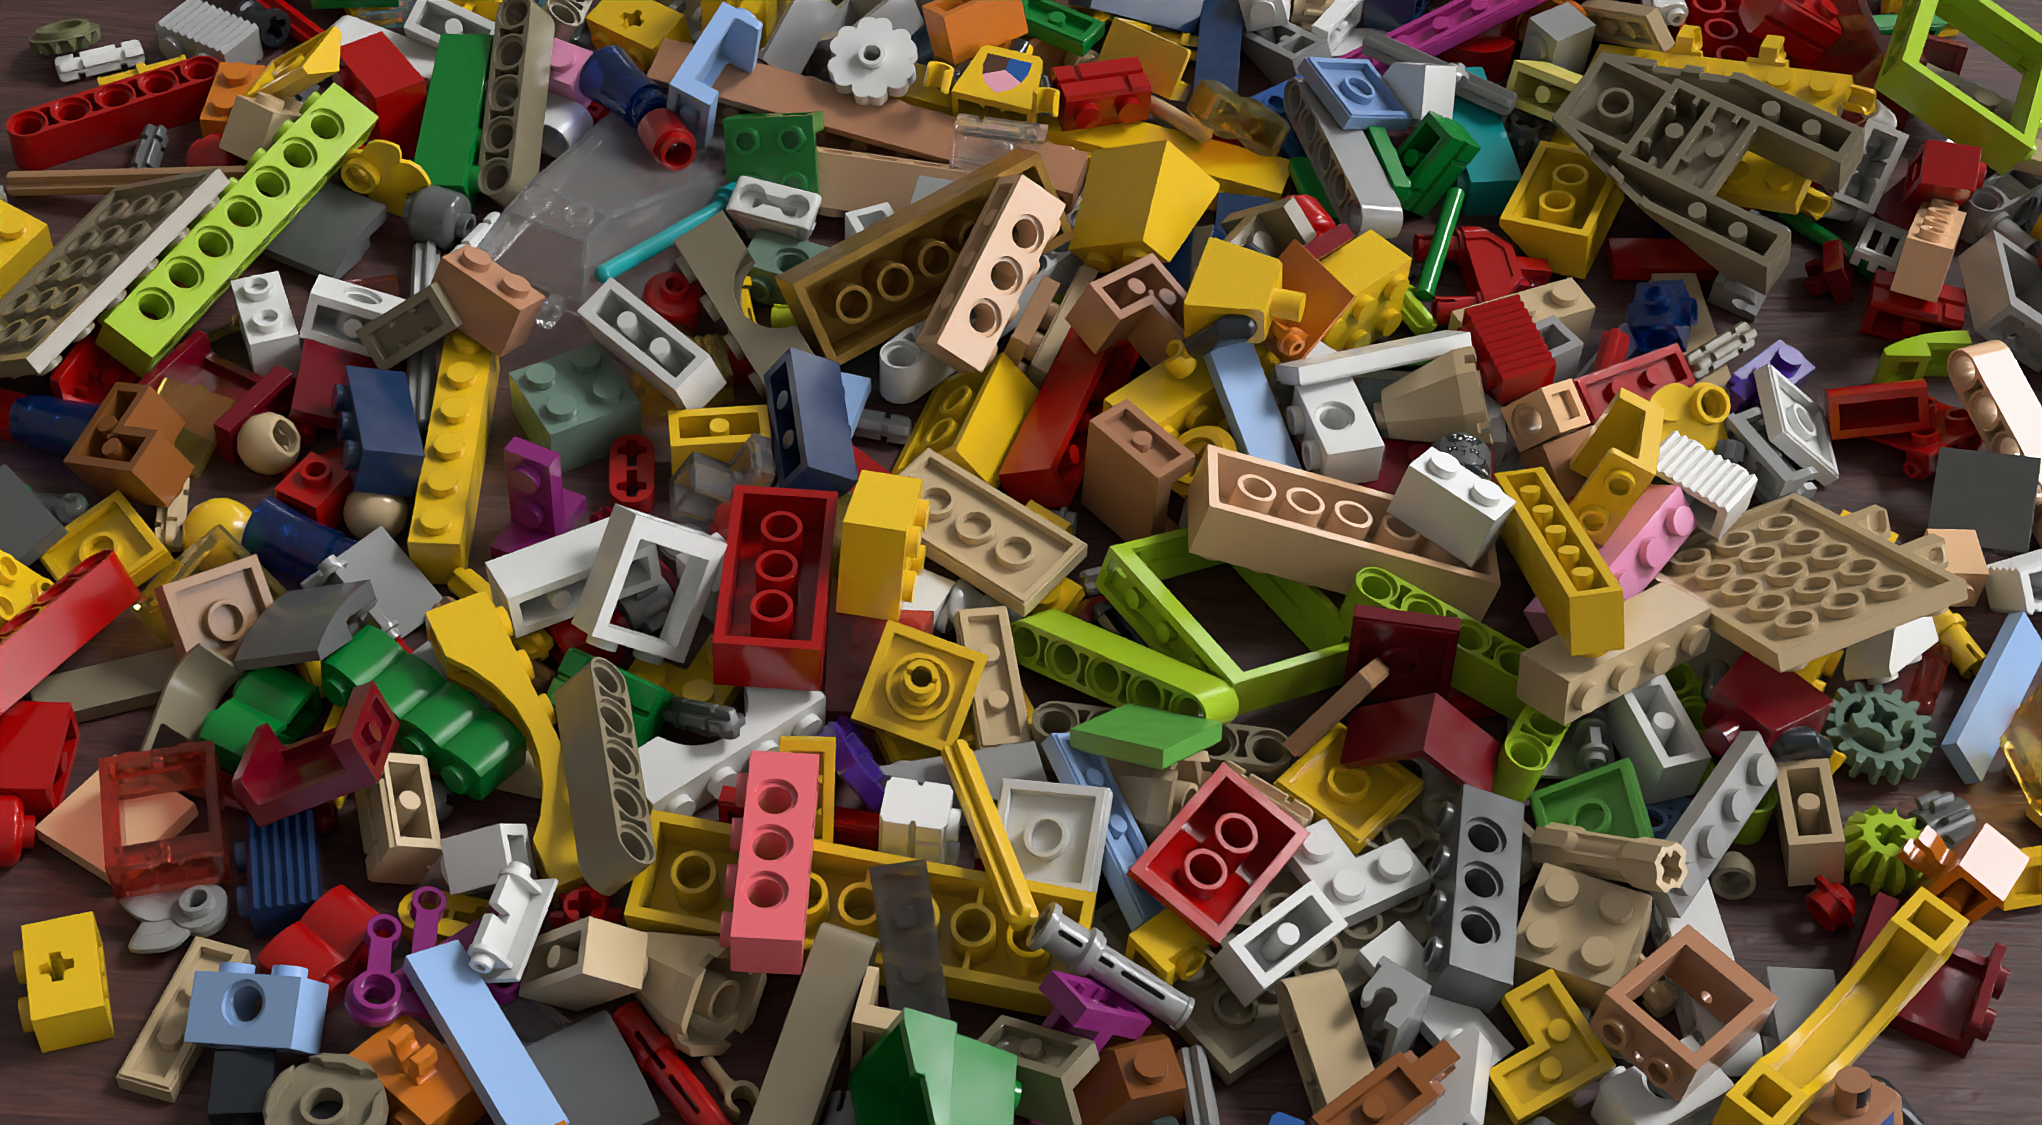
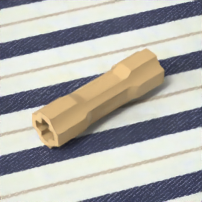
[1529,822,1688,893]

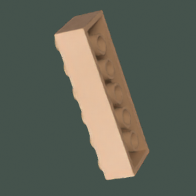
[1188,444,1501,622]

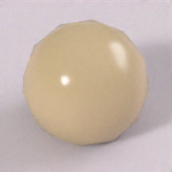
[237,412,301,476]
[343,491,409,540]

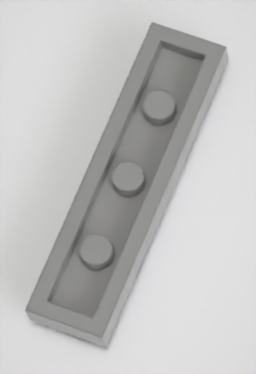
[1648,731,1780,918]

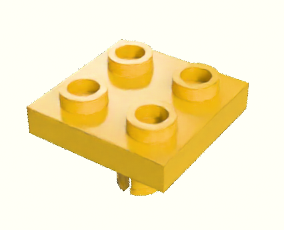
[851,619,988,754]

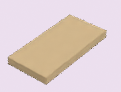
[899,448,1088,617]

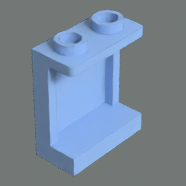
[667,2,763,149]

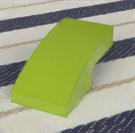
[1871,330,1972,384]

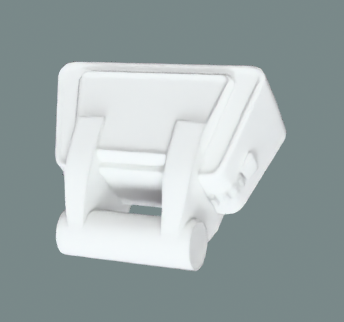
[726,176,822,241]

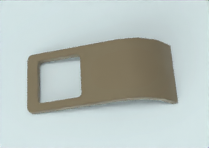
[135,642,245,793]

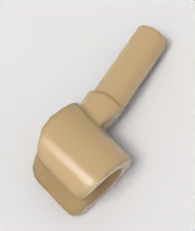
[700,1056,760,1123]

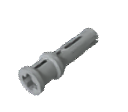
[1026,901,1195,1030]

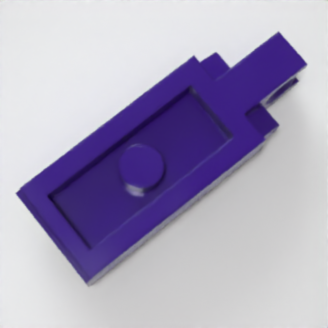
[1725,339,1816,415]
[818,714,886,813]

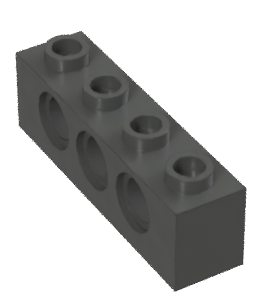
[1422,784,1524,1013]

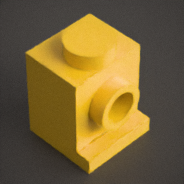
[1125,908,1210,995]

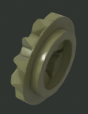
[28,19,101,56]

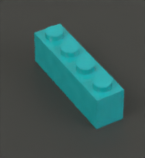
[1451,67,1522,216]

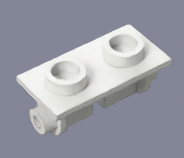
[467,861,559,983]

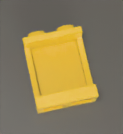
[1569,387,1665,546]

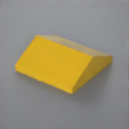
[243,25,341,100]

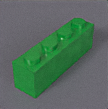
[414,33,494,211]

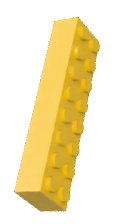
[1102,229,1412,440]
[624,809,1097,1017]

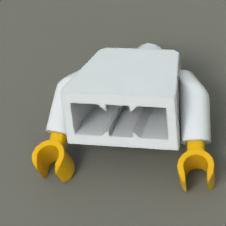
[1799,84,1909,222]

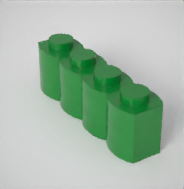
[320,625,526,801]

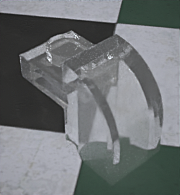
[668,432,776,529]

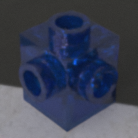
[1627,279,1699,355]

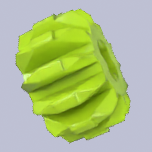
[1843,804,1923,898]

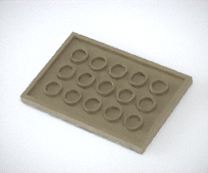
[0,167,230,379]

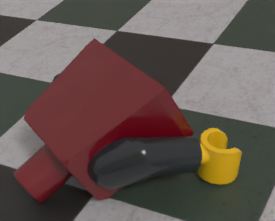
[1700,651,1847,775]

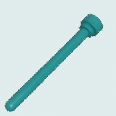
[594,182,737,284]

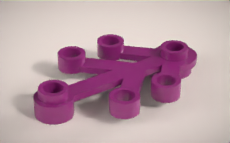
[344,886,521,1027]

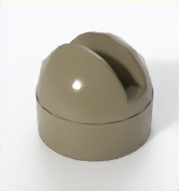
[1711,851,1756,900]

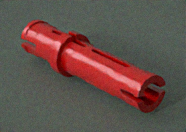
[611,1001,735,1125]

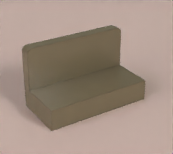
[977,1015,1100,1125]

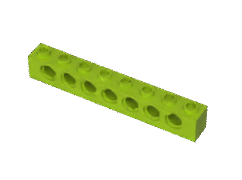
[95,82,379,378]

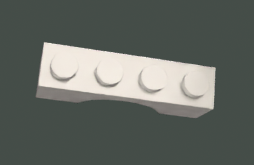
[638,686,826,816]

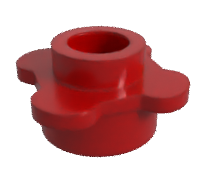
[1804,875,1856,932]

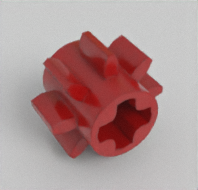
[550,884,622,931]

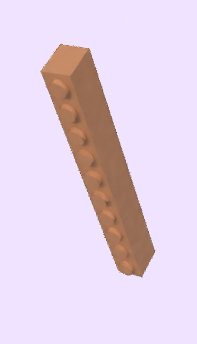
[646,38,1088,215]

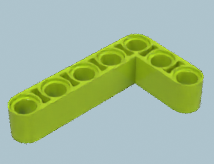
[1339,567,1571,802]

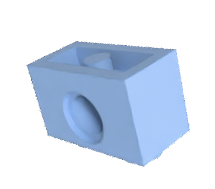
[184,962,329,1055]

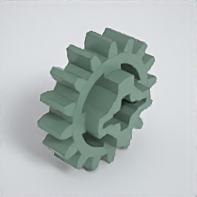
[1820,682,1936,785]

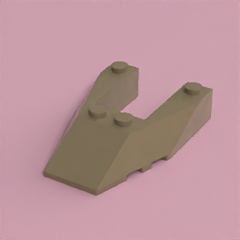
[1552,52,1865,296]

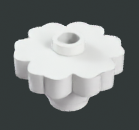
[828,17,918,106]

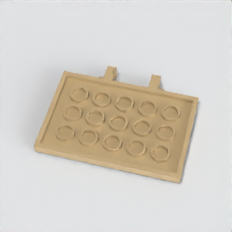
[1645,492,1968,673]

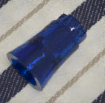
[579,45,668,128]
[8,394,102,457]
[240,496,358,579]

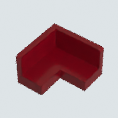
[1340,693,1501,792]

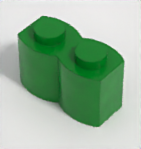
[199,666,323,773]

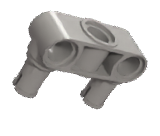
[1959,169,2042,256]

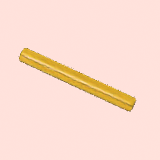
[941,739,1039,931]

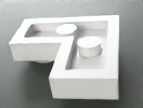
[1287,818,1433,930]

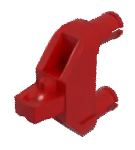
[1412,226,1551,326]

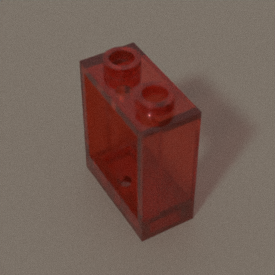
[98,740,232,900]

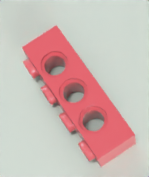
[720,750,819,975]

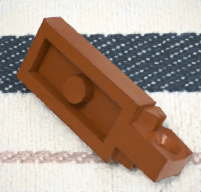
[1307,1039,1460,1125]

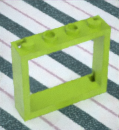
[1874,0,2042,176]
[1094,527,1351,716]

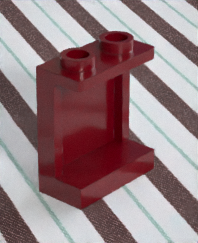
[137,329,295,466]
[232,681,400,827]
[1844,892,2010,1058]

